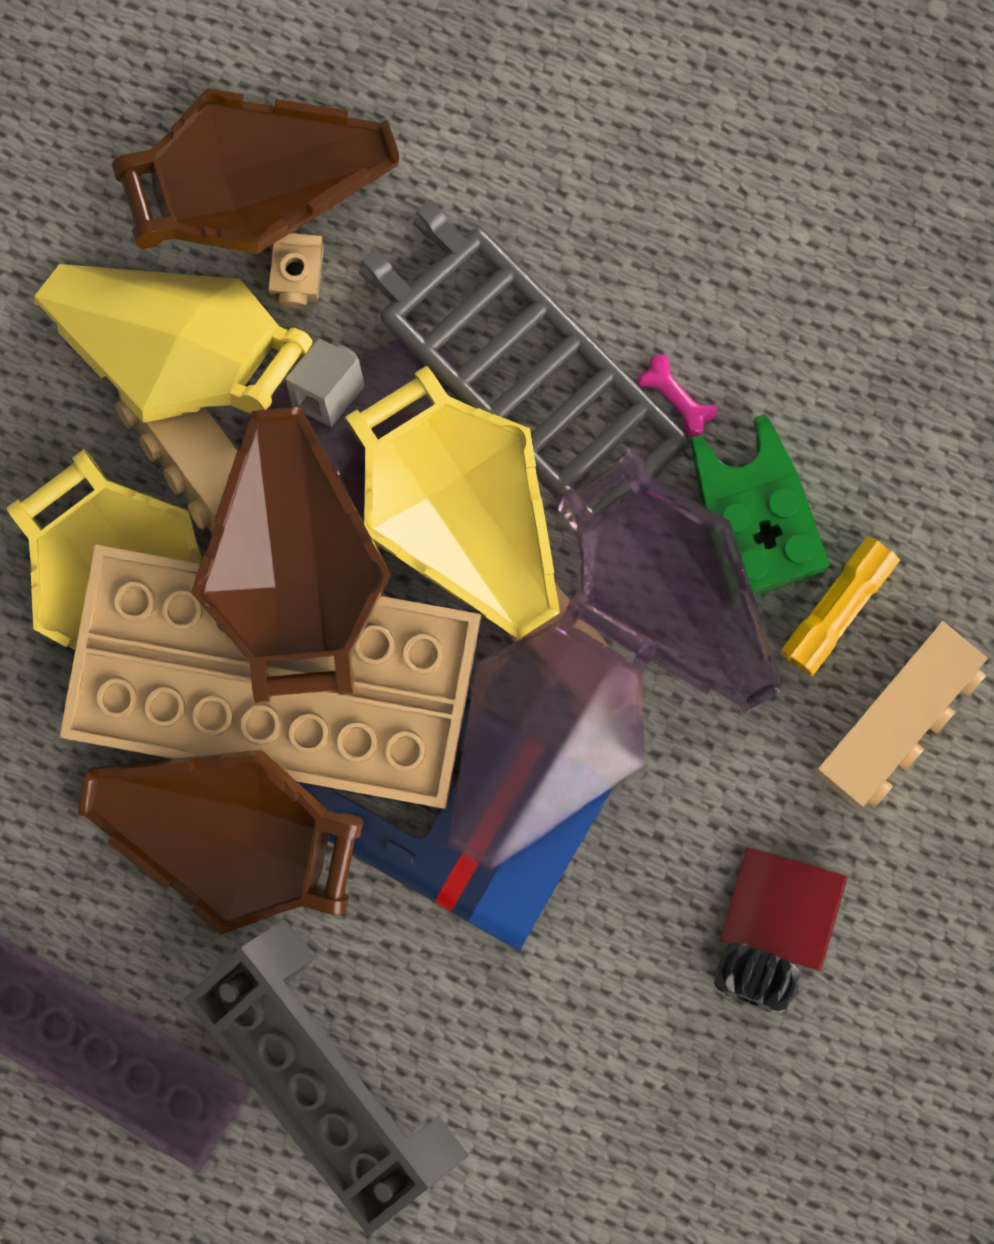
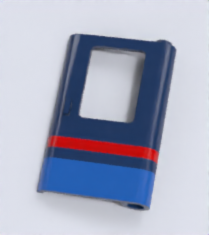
[298,697,616,952]

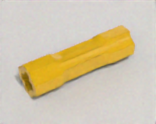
[779,536,900,677]

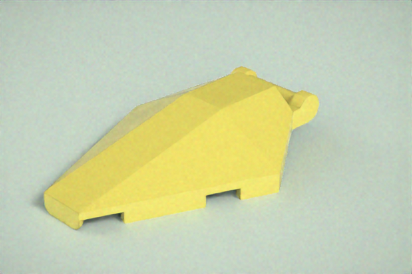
[34,264,313,423]
[344,366,561,640]
[6,449,202,650]

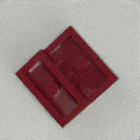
[720,847,848,971]

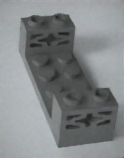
[184,919,469,1236]

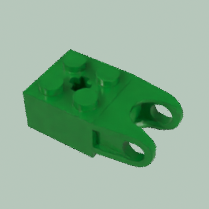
[691,414,830,603]

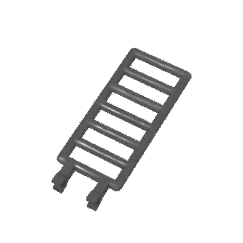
[359,199,688,531]

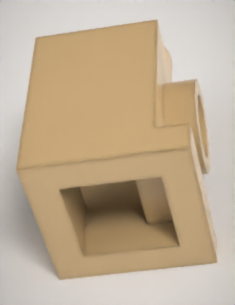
[269,233,324,308]

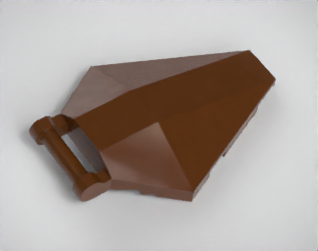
[112,88,399,254]
[191,407,391,703]
[78,750,364,935]

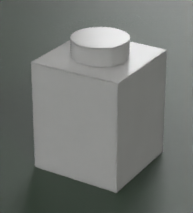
[285,338,365,427]

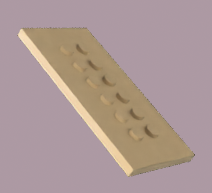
[59,545,481,809]

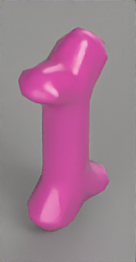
[636,354,717,438]

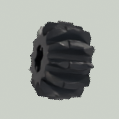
[714,943,800,1013]

